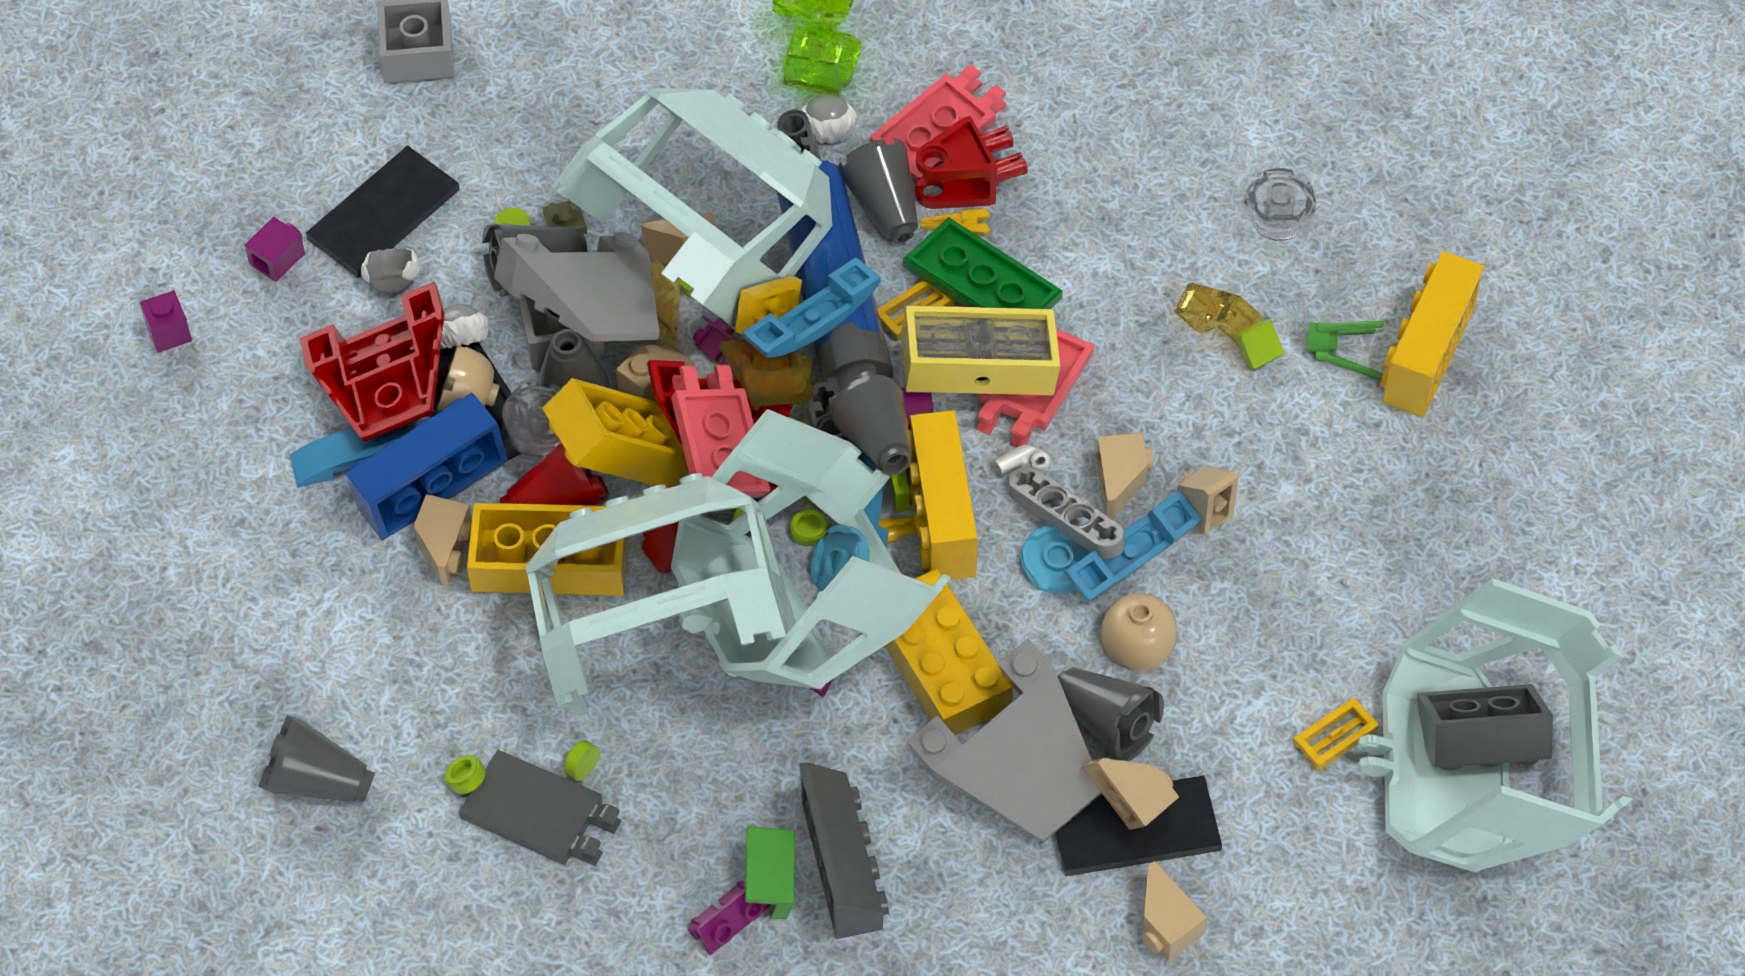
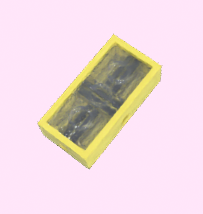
[901,306,1060,395]

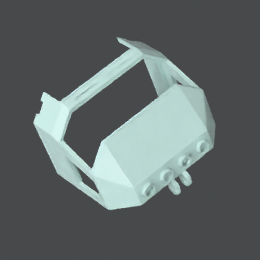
[551,88,832,328]
[671,409,951,689]
[525,473,803,715]
[1358,578,1633,873]

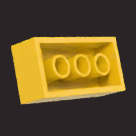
[1380,250,1484,417]
[542,378,689,489]
[905,410,978,580]
[467,503,628,596]
[885,569,1013,735]

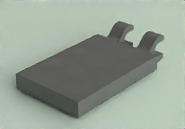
[459,750,622,866]

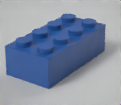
[345,392,508,541]

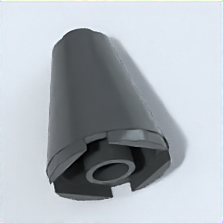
[838,138,918,243]
[482,224,587,297]
[1058,667,1164,761]

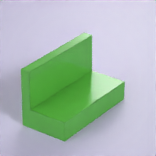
[745,826,795,919]

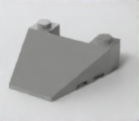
[494,232,660,342]
[907,639,1102,842]

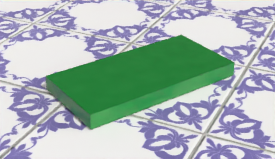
[903,217,1063,309]

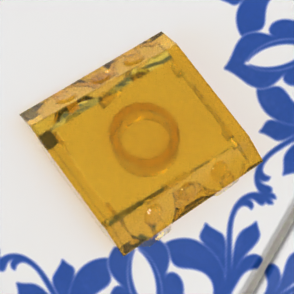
[719,339,815,411]

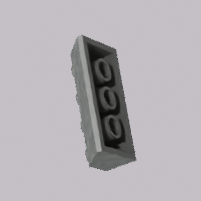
[799,762,889,939]

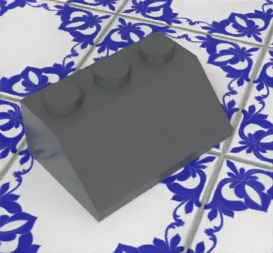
[1417,684,1553,770]

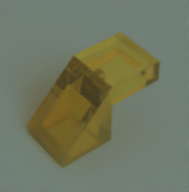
[650,259,681,347]
[1174,282,1266,346]

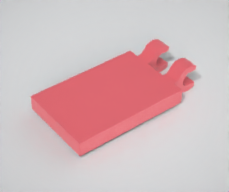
[870,64,1007,182]
[976,329,1095,447]
[671,365,770,498]

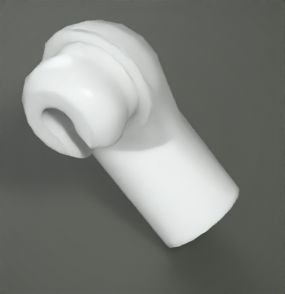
[993,445,1051,476]

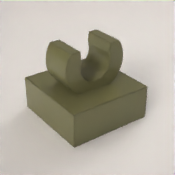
[542,199,587,234]

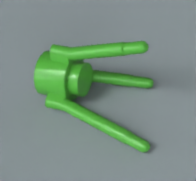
[1307,320,1384,380]

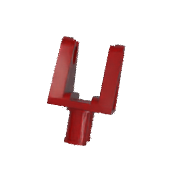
[915,115,1028,209]

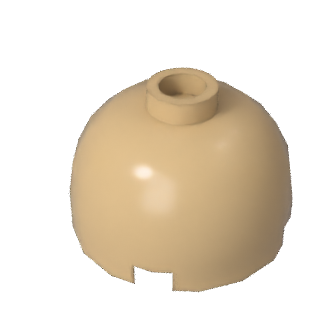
[435,345,500,415]
[1100,593,1178,671]

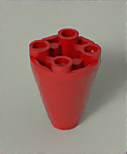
[499,442,610,506]

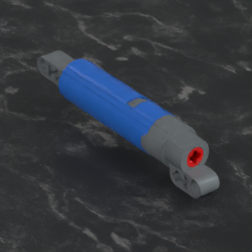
[776,109,893,446]

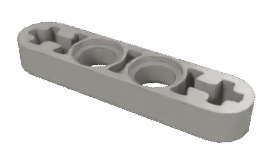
[1009,467,1125,559]

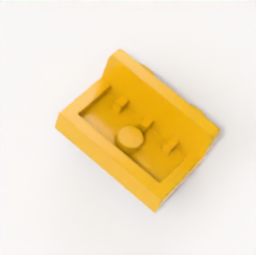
[735,275,802,334]

